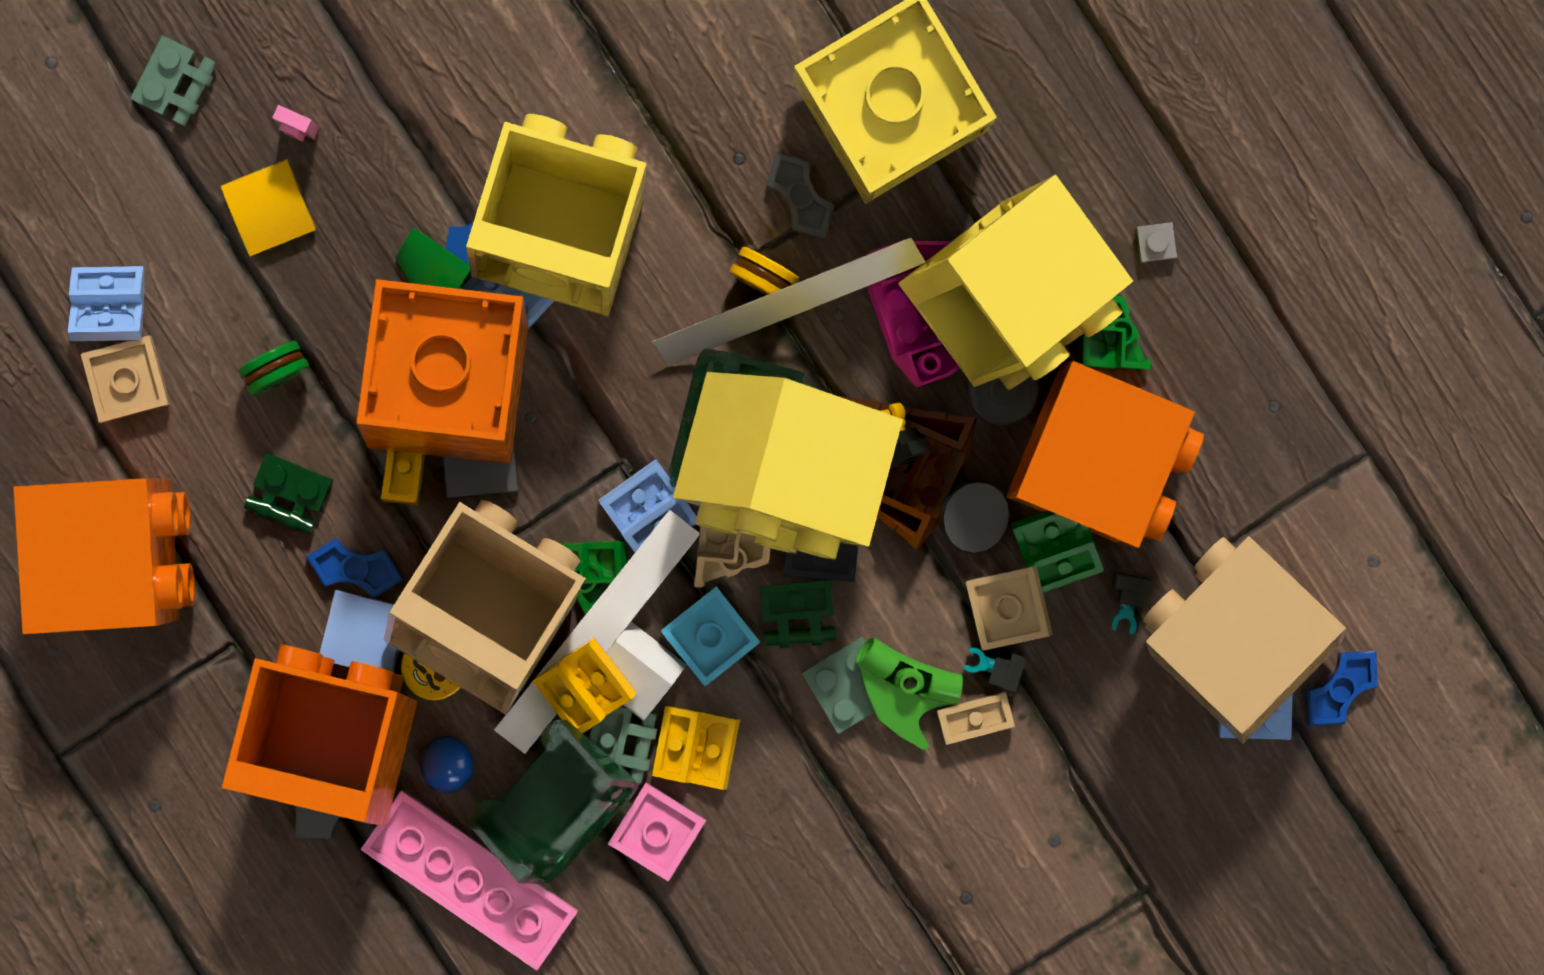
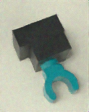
[1111,571,1153,634]
[964,647,1026,692]

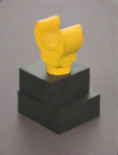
[881,402,933,468]

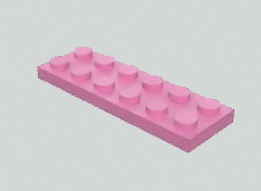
[361,790,578,970]

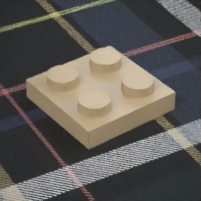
[81,335,170,423]
[966,565,1053,651]

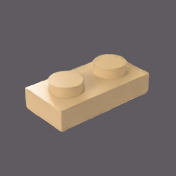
[937,692,1015,745]

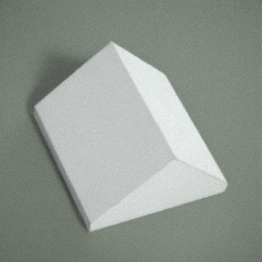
[606,622,687,721]

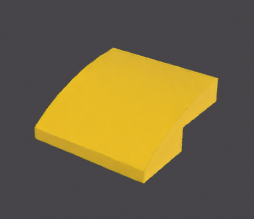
[221,159,316,256]
[532,637,637,737]
[652,706,740,790]

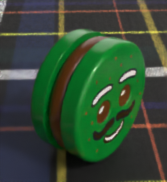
[238,341,309,397]

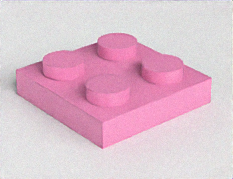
[608,783,706,881]

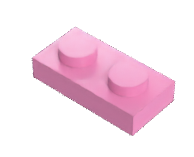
[272,105,320,142]

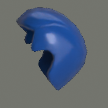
[420,736,474,794]

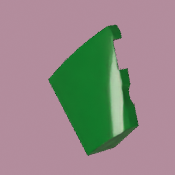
[396,227,471,289]
[1077,296,1151,370]
[560,541,627,615]

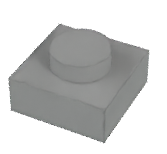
[1136,222,1177,263]

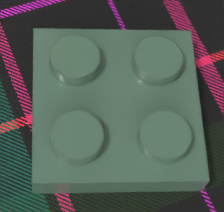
[801,636,875,734]

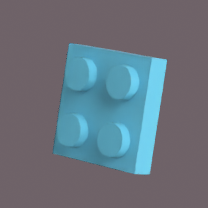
[661,586,761,687]

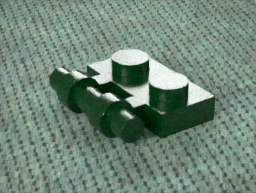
[244,452,334,535]
[760,580,836,649]

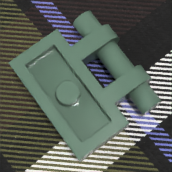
[130,35,217,126]
[582,706,658,784]

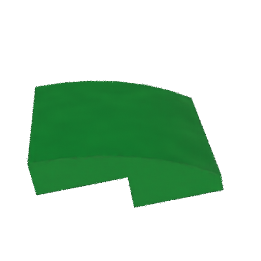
[1011,510,1104,593]

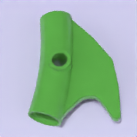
[855,637,963,750]

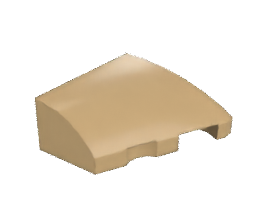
[694,526,770,587]

